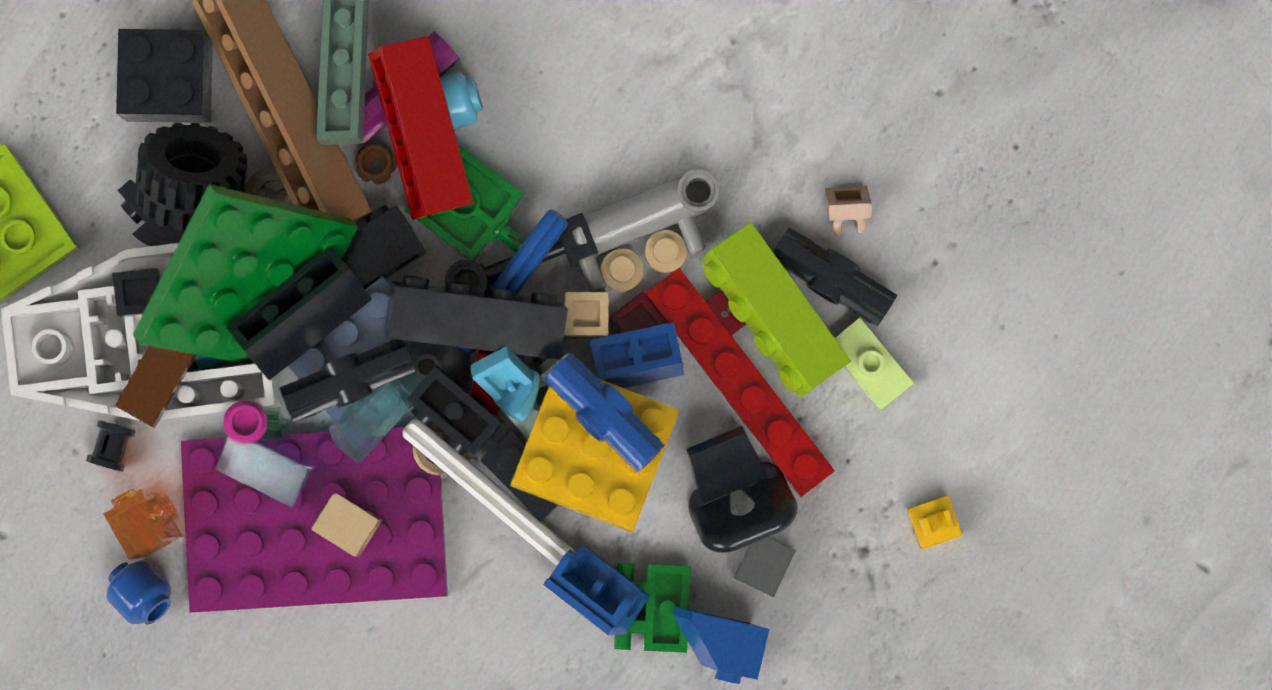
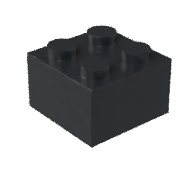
[116,29,213,123]

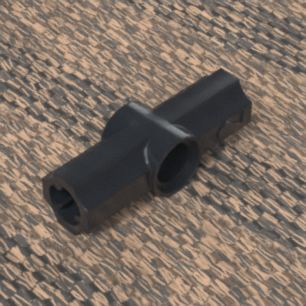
[773,227,897,327]
[279,339,416,423]

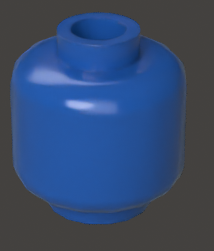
[106,561,171,625]

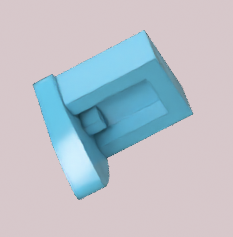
[470,346,540,421]

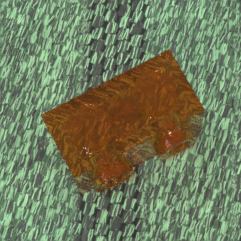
[103,489,183,560]

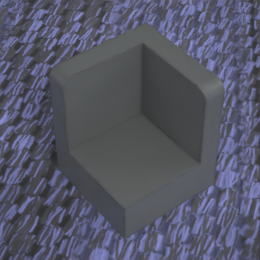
[733,537,796,597]

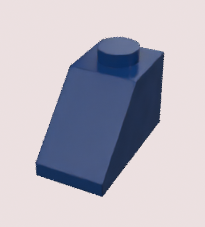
[673,606,769,684]

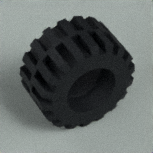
[135,123,248,232]

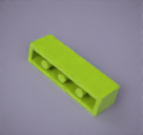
[700,222,852,398]

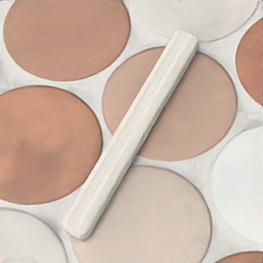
[402,417,574,566]

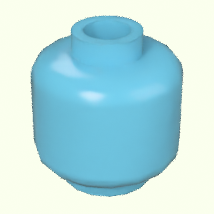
[440,72,483,130]

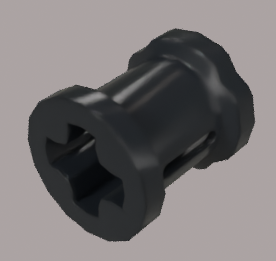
[86,420,136,472]

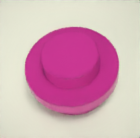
[223,400,267,444]

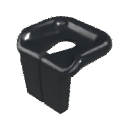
[686,426,798,553]

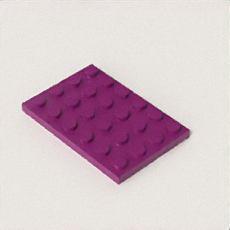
[181,427,448,613]

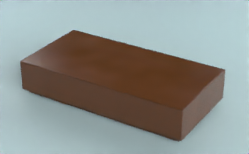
[115,346,196,428]

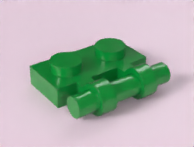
[614,563,691,653]

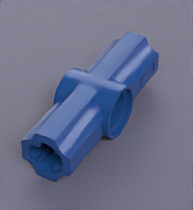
[544,352,665,474]

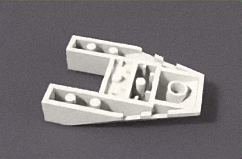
[1,243,282,421]

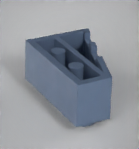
[289,276,396,427]

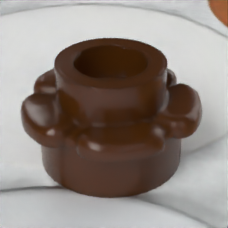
[355,143,397,185]

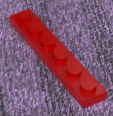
[645,268,835,497]

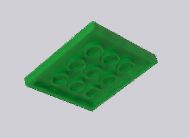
[133,184,358,364]

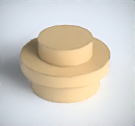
[645,230,687,273]
[601,249,644,292]

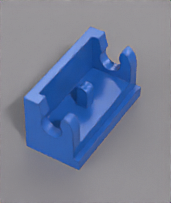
[590,322,684,388]
[543,546,650,636]

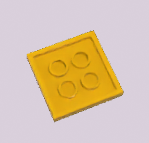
[510,379,680,533]

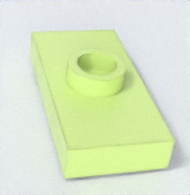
[835,318,914,411]

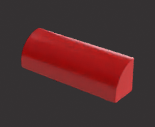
[368,36,473,220]

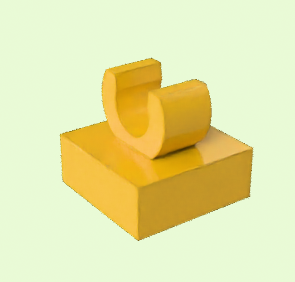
[906,495,963,550]

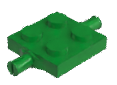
[404,144,527,261]

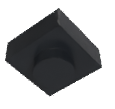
[112,268,160,318]

